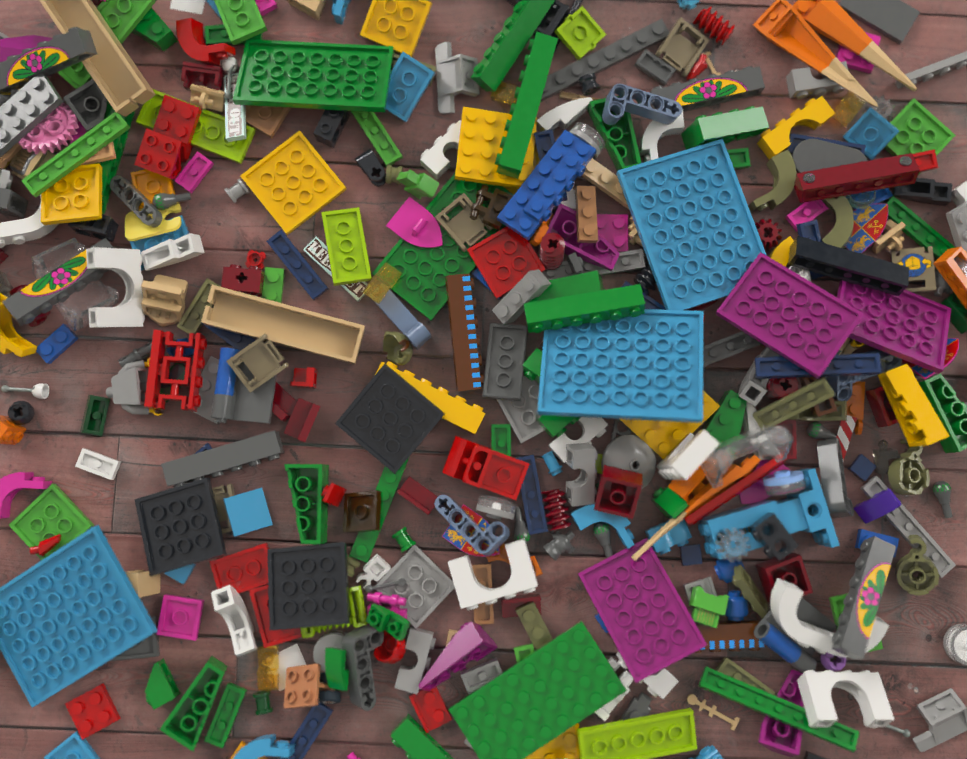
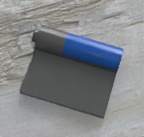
[211,348,277,424]
[754,597,837,674]

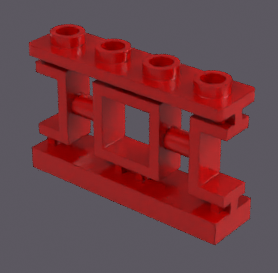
[144,330,207,412]

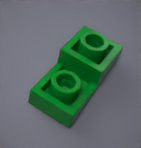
[366,604,410,641]
[325,647,349,691]

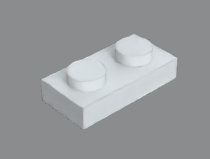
[75,448,121,480]

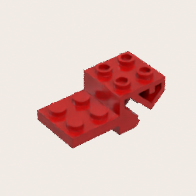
[134,95,202,179]
[442,435,529,500]

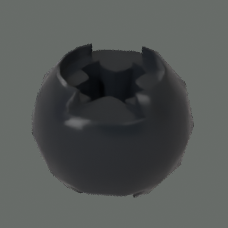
[8,401,35,425]

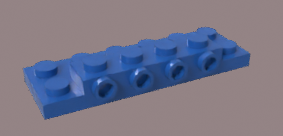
[497,130,596,240]

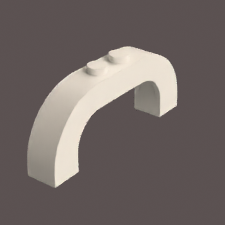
[0,194,58,248]
[770,578,889,657]

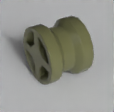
[386,165,403,185]
[347,554,361,577]

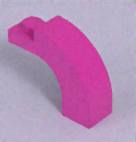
[0,472,52,518]

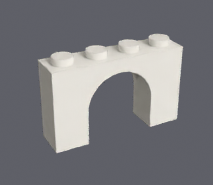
[86,247,145,328]
[656,430,719,480]
[448,538,538,610]
[797,670,894,727]

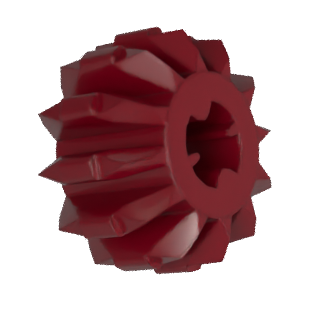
[755,219,782,251]

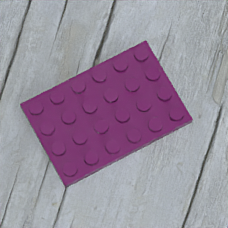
[716,252,864,379]
[837,280,951,374]
[578,538,707,683]

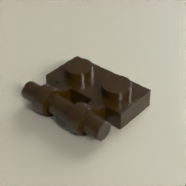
[470,185,513,230]

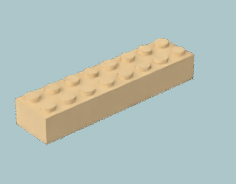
[39,0,156,117]
[201,285,365,365]

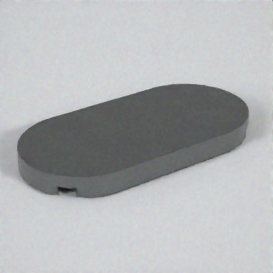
[792,139,867,173]

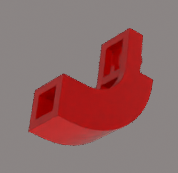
[176,18,236,66]

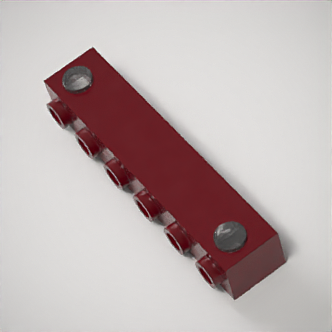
[794,153,920,203]

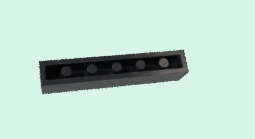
[788,236,909,296]

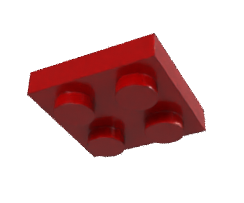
[65,683,121,740]

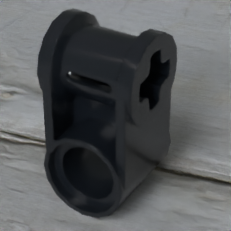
[355,148,386,186]

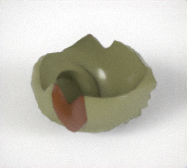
[383,331,413,366]

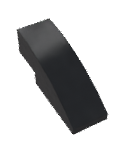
[893,178,952,206]

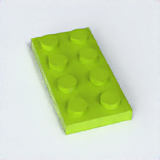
[321,207,372,286]

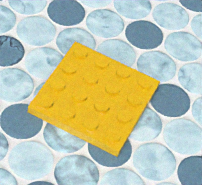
[455,107,537,189]
[240,130,347,235]
[620,390,720,460]

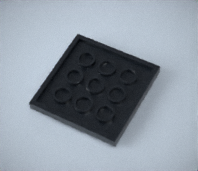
[335,364,445,474]
[134,478,227,576]
[267,542,350,631]

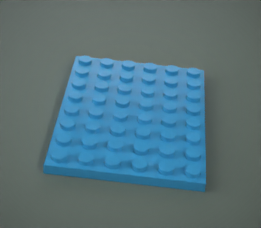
[616,139,767,310]
[537,309,703,423]
[0,525,158,708]

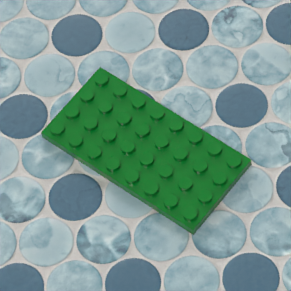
[233,39,394,113]
[372,173,513,321]
[449,620,627,759]

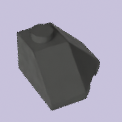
[63,79,107,132]

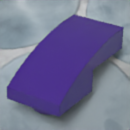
[853,488,902,524]

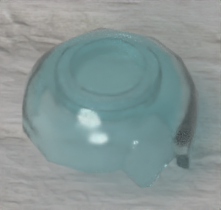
[845,190,876,209]

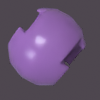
[820,652,846,672]

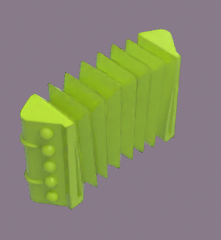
[300,585,368,638]

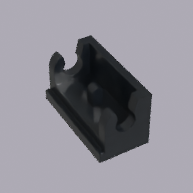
[532,0,569,37]

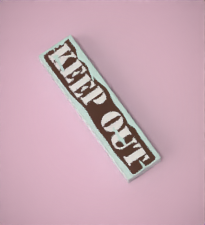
[224,73,246,142]
[303,237,371,302]

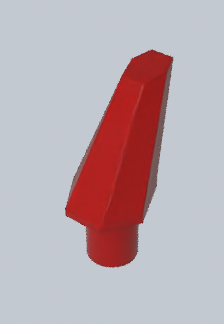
[686,54,708,81]
[29,534,61,556]

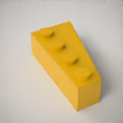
[878,364,949,447]

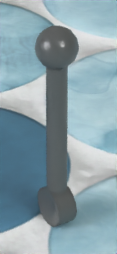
[365,578,406,593]

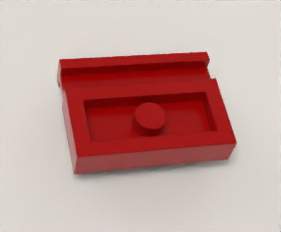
[409,686,452,733]

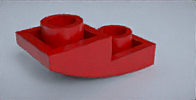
[321,482,347,507]

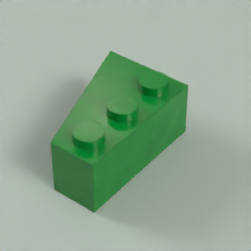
[131,7,178,52]
[701,390,747,460]

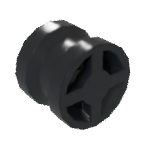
[578,73,600,96]

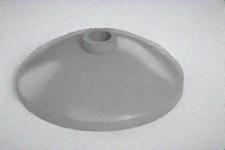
[601,435,656,489]

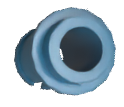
[542,451,563,477]

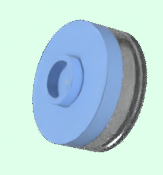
[763,470,806,495]

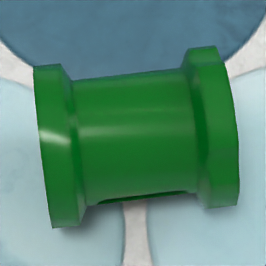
[391,527,416,552]

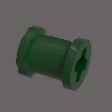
[252,690,273,715]

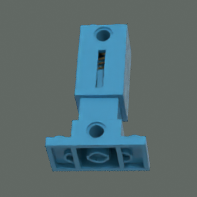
[698,468,839,560]

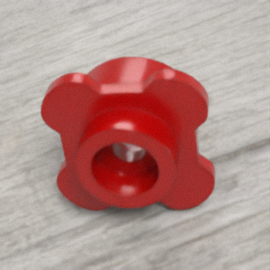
[245,250,266,270]

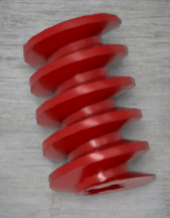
[693,6,735,47]

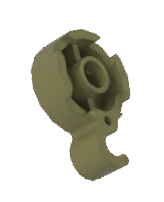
[888,439,930,496]
[895,535,939,596]

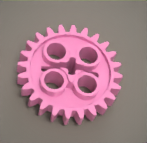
[18,102,79,155]

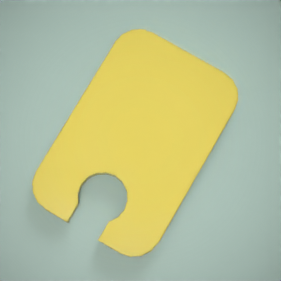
[125,202,181,241]

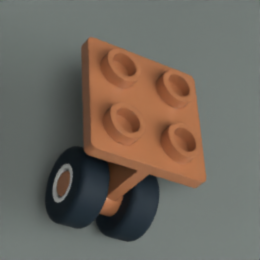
[284,664,341,709]

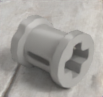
[224,179,250,203]

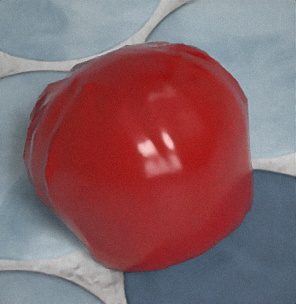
[373,630,406,664]

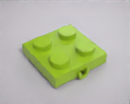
[554,6,606,60]

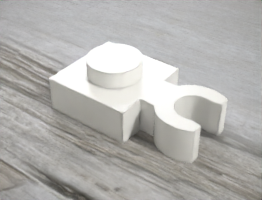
[356,554,391,589]

